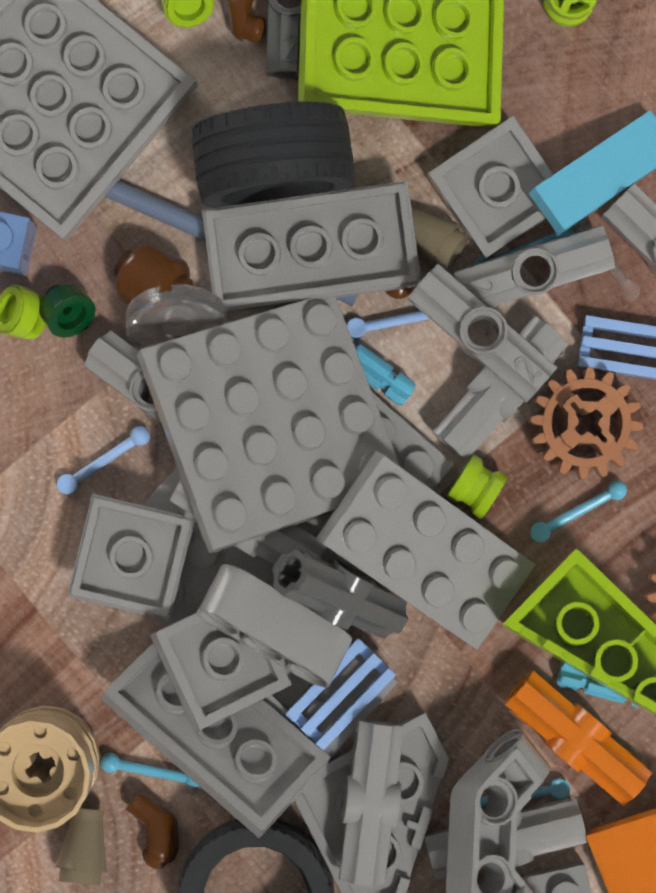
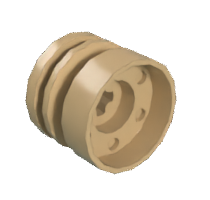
[0,705,101,833]

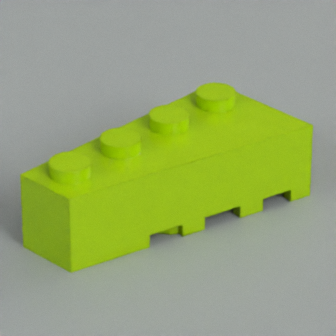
[502,548,656,717]

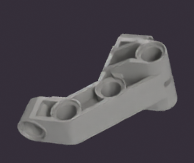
[446,729,550,893]

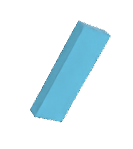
[529,110,656,236]

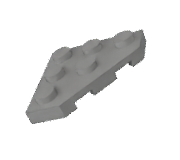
[294,711,449,893]

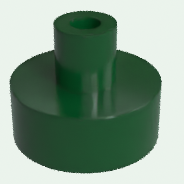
[40,284,96,338]

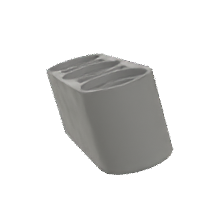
[197,564,352,688]

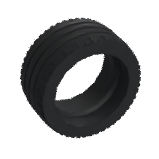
[192,101,354,208]
[177,819,334,893]

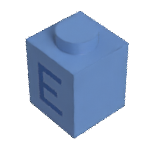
[0,212,38,276]

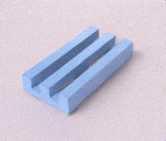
[576,315,656,380]
[285,638,396,751]

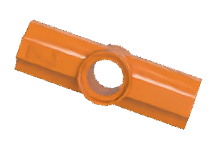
[503,670,652,806]

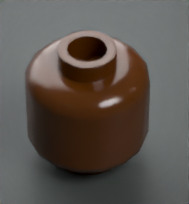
[114,242,193,319]

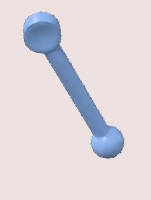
[347,311,430,339]
[57,426,150,494]

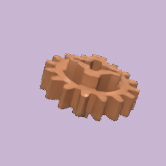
[528,367,643,480]

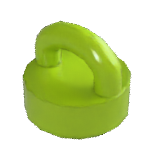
[161,0,214,28]
[0,284,46,340]

